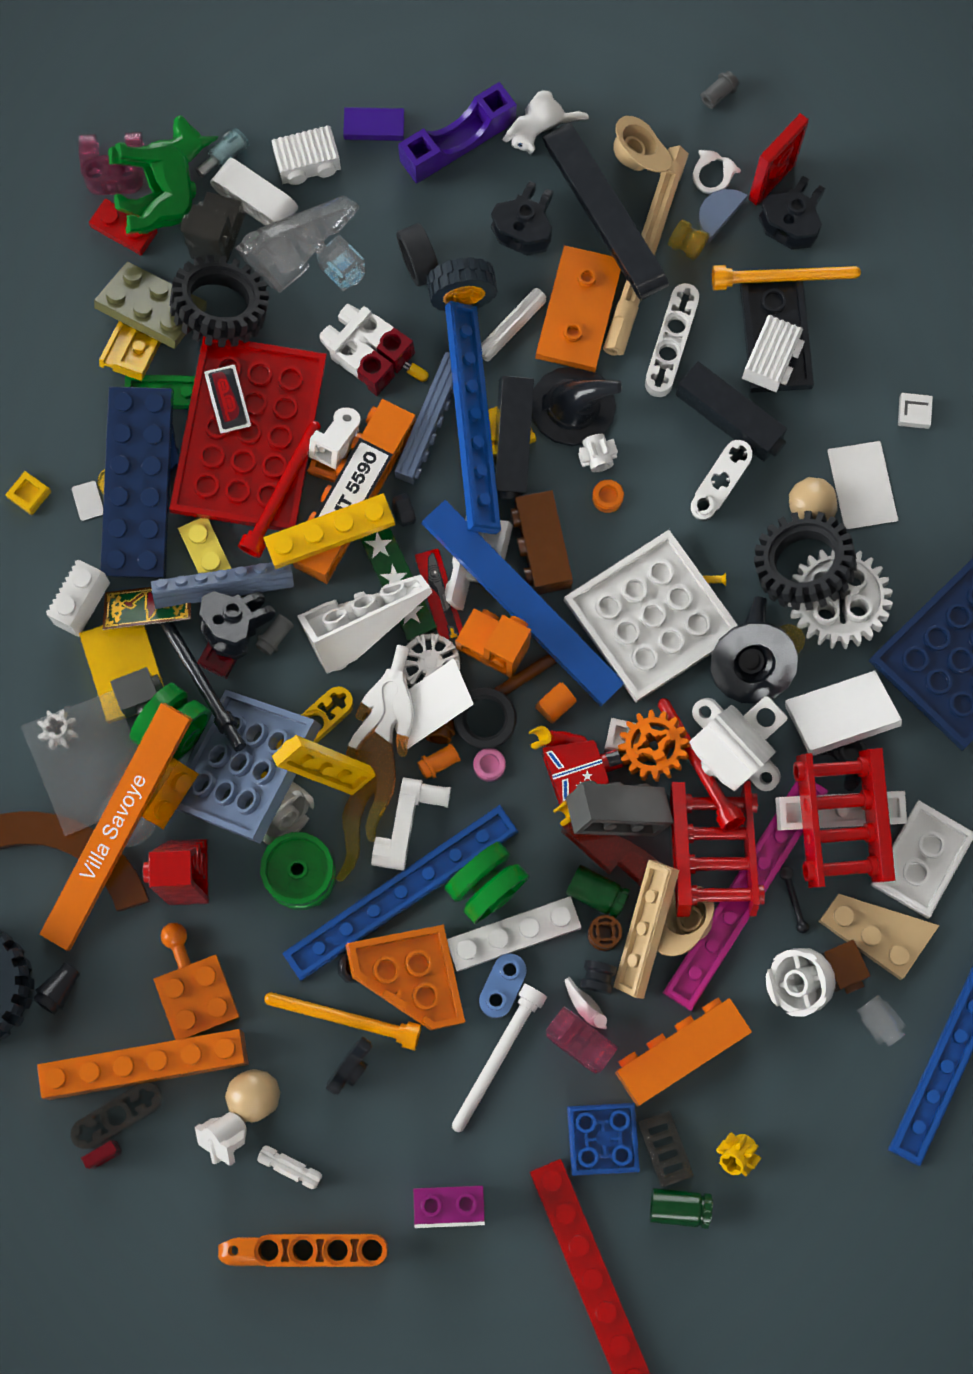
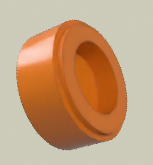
[592,480,624,513]

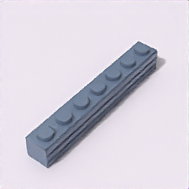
[394,352,454,484]
[151,562,294,609]

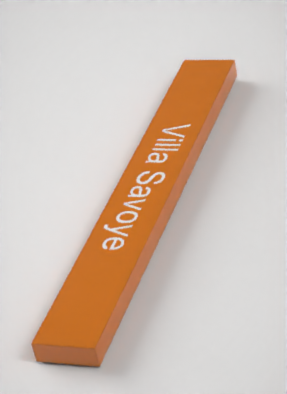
[39,703,193,951]

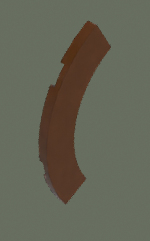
[0,811,150,912]

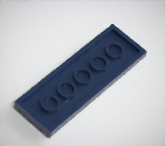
[100,387,174,579]

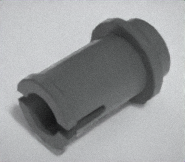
[700,71,739,109]
[255,614,294,656]

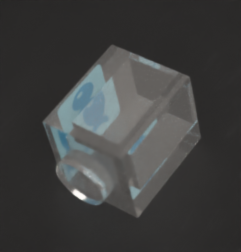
[317,234,366,291]

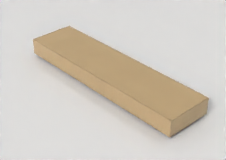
[613,860,680,999]

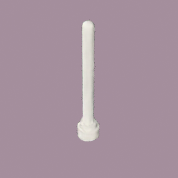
[452,983,547,1132]

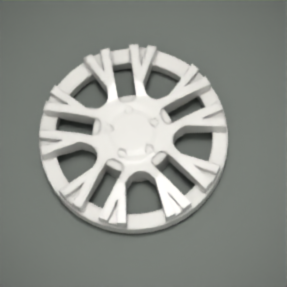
[403,633,460,687]

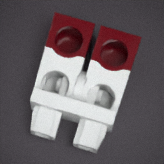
[319,304,415,396]

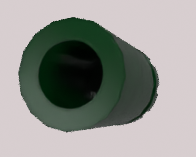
[565,864,630,918]
[650,1188,713,1229]

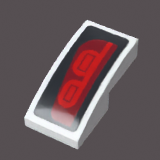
[204,364,251,434]

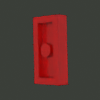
[89,198,158,256]

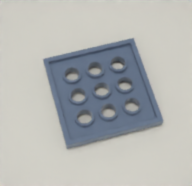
[176,689,322,844]

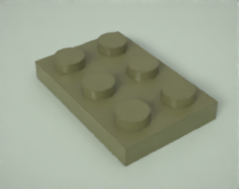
[94,261,207,349]

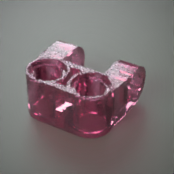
[79,132,144,195]
[545,1006,619,1074]

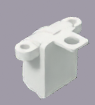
[689,696,788,791]

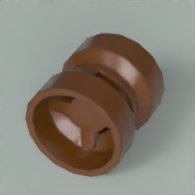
[587,915,622,952]

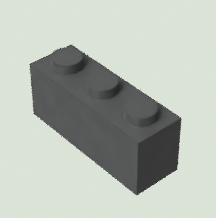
[566,781,673,837]

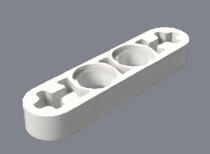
[645,283,699,397]

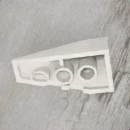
[297,575,432,674]

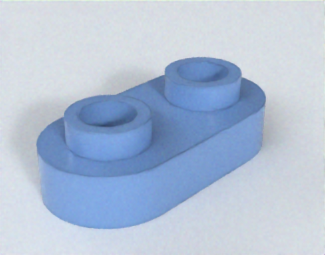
[479,953,526,1018]

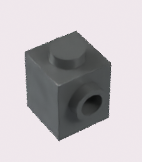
[110,667,163,718]

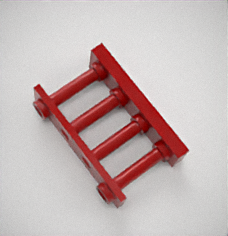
[793,748,896,888]
[669,781,765,917]

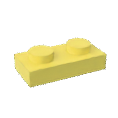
[178,518,231,573]

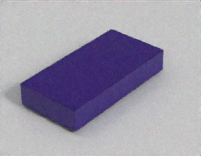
[343,107,405,141]

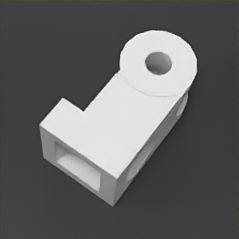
[308,407,361,470]

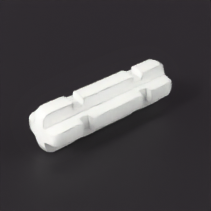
[257,1145,322,1189]

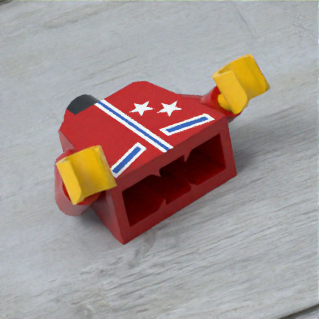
[529,726,623,826]

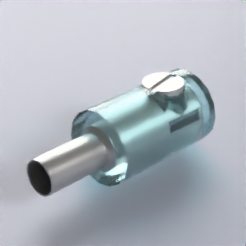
[196,128,250,177]

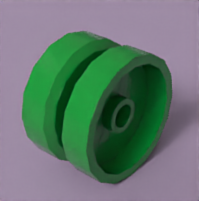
[129,683,211,761]
[260,832,336,910]
[444,841,530,924]

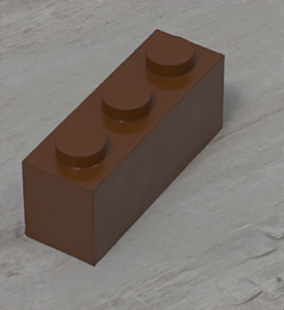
[510,490,573,595]

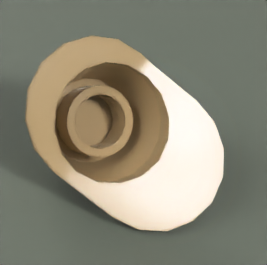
[613,116,673,172]
[657,886,715,956]

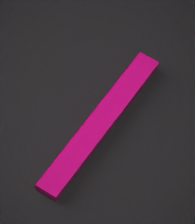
[663,782,829,1011]

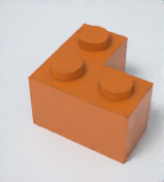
[455,608,531,678]

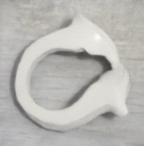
[692,150,741,195]

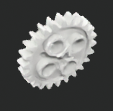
[788,550,893,649]

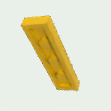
[263,493,395,570]
[272,735,376,795]

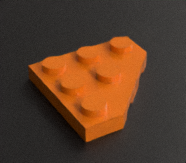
[345,924,465,1030]

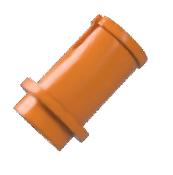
[417,743,461,779]

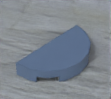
[698,189,748,243]

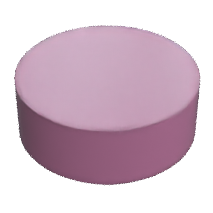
[473,748,506,782]

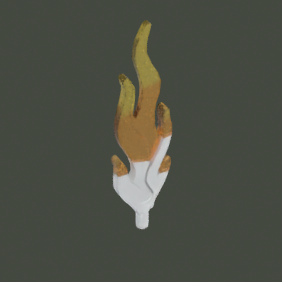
[336,645,414,882]

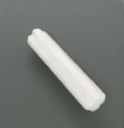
[481,288,547,362]

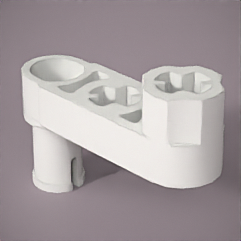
[691,440,752,521]
[371,777,451,871]

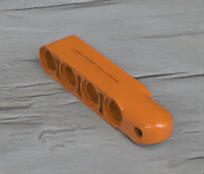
[218,1234,389,1267]

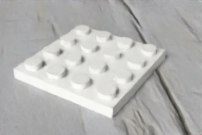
[564,530,738,703]

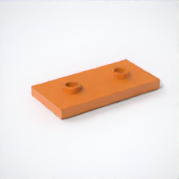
[535,245,621,372]

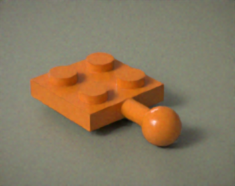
[153,922,240,1040]

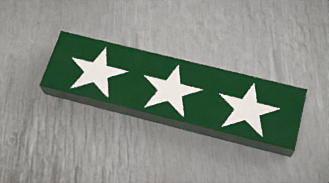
[360,528,437,643]

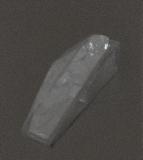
[235,195,360,293]

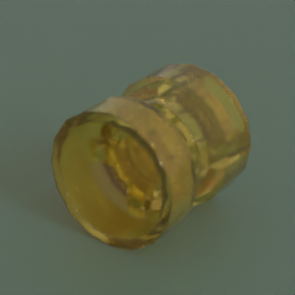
[668,219,710,261]

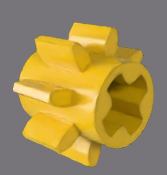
[716,1132,761,1177]

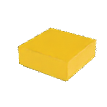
[5,471,52,515]

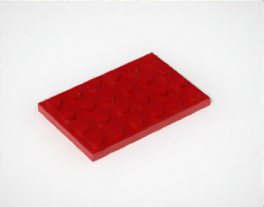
[169,336,327,531]

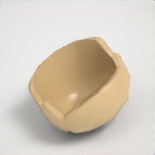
[789,477,837,521]
[225,1069,281,1123]

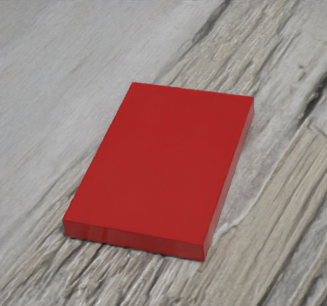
[748,113,809,206]

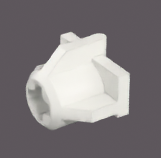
[195,1112,247,1166]

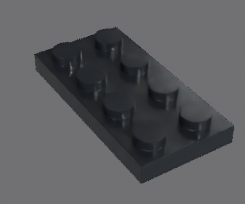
[740,281,814,393]

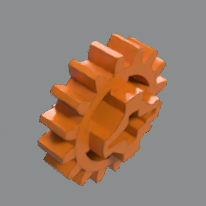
[618,710,690,782]

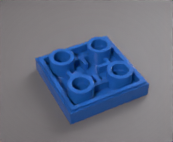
[567,1103,640,1176]

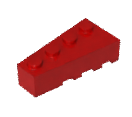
[143,839,209,905]

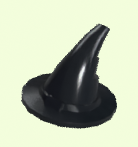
[532,367,622,446]
[710,596,798,703]

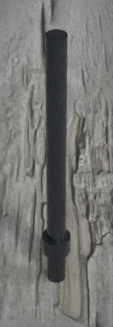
[159,621,246,752]

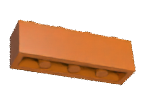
[615,997,752,1107]

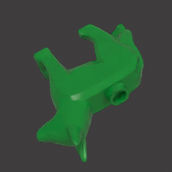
[108,115,218,235]

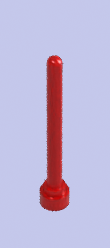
[238,421,321,558]
[658,698,746,832]

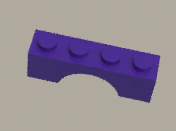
[398,81,517,184]

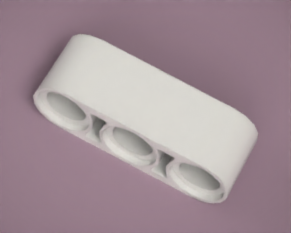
[210,158,298,232]

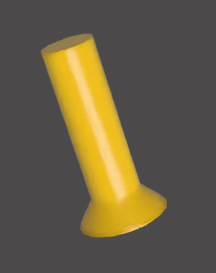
[703,573,726,586]

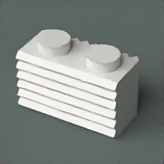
[271,125,341,185]
[742,315,805,393]
[46,560,110,637]

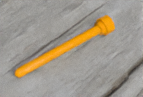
[712,265,861,291]
[264,992,422,1051]

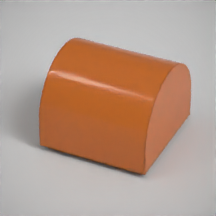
[535,682,577,724]

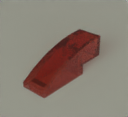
[561,822,659,887]

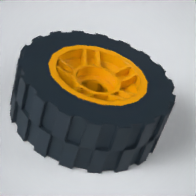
[427,257,498,311]

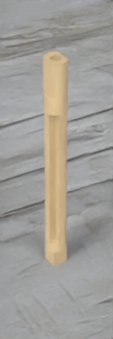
[603,146,689,356]

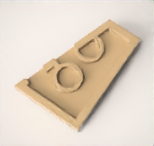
[819,894,940,980]

